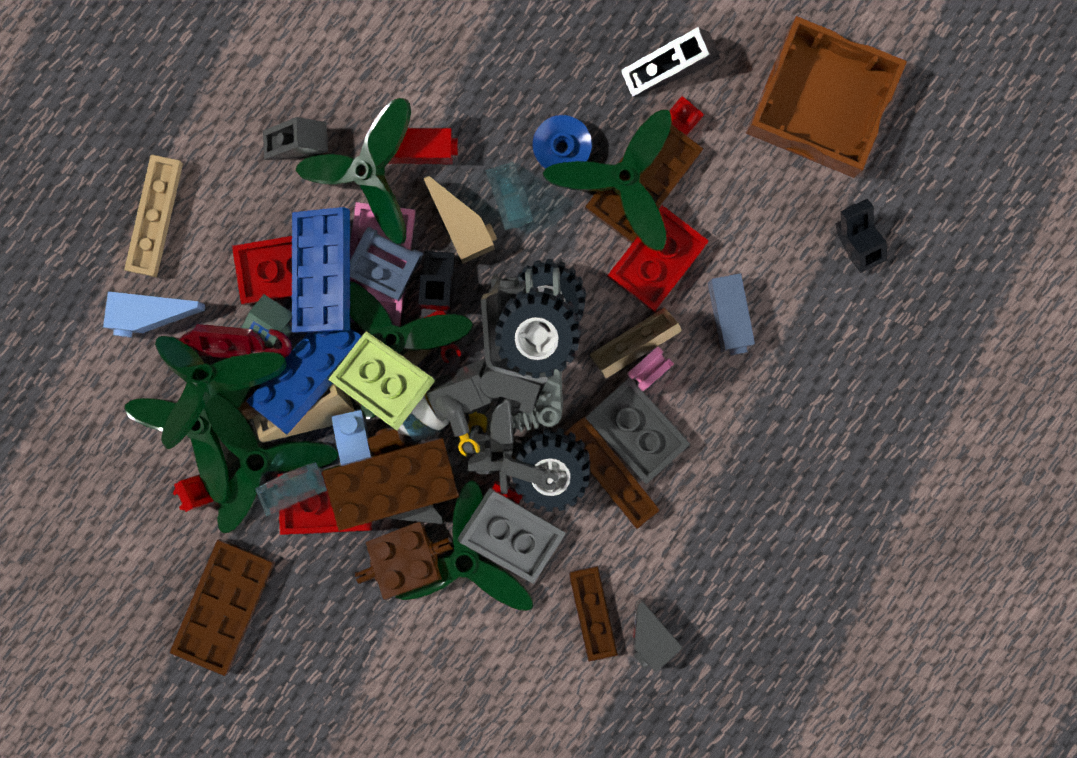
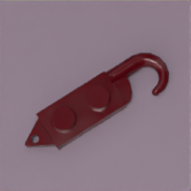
[179,324,292,358]

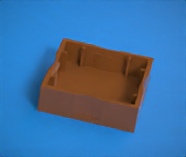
[746,16,907,178]

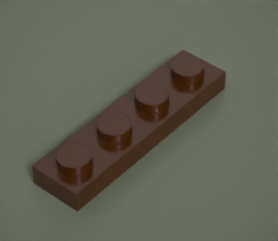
[563,416,660,529]

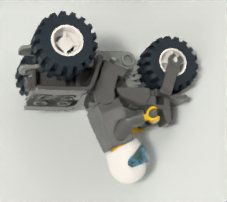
[398,259,591,512]

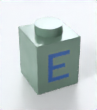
[241,294,292,348]

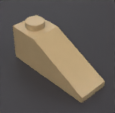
[424,176,497,264]
[253,384,355,442]

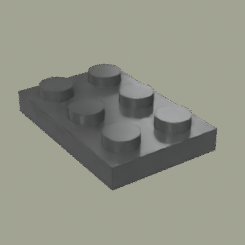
[585,377,690,484]
[458,487,566,584]

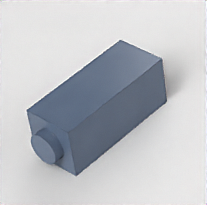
[708,273,755,356]

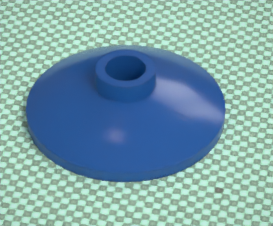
[533,115,592,169]

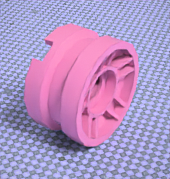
[627,346,674,391]

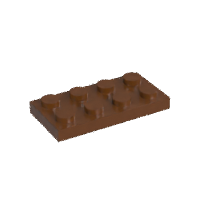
[585,125,704,244]
[322,437,459,531]
[169,539,275,676]

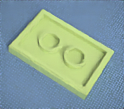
[328,331,435,430]

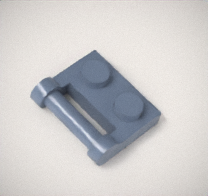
[350,227,423,301]

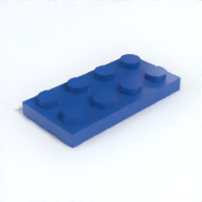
[292,207,350,333]
[246,328,362,435]

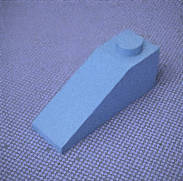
[103,291,205,338]
[331,410,372,465]

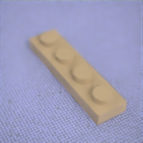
[124,155,183,278]

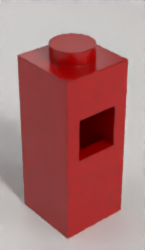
[388,128,459,164]

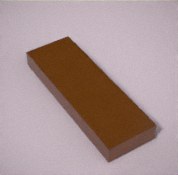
[569,565,618,662]

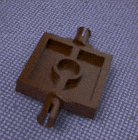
[355,522,454,600]

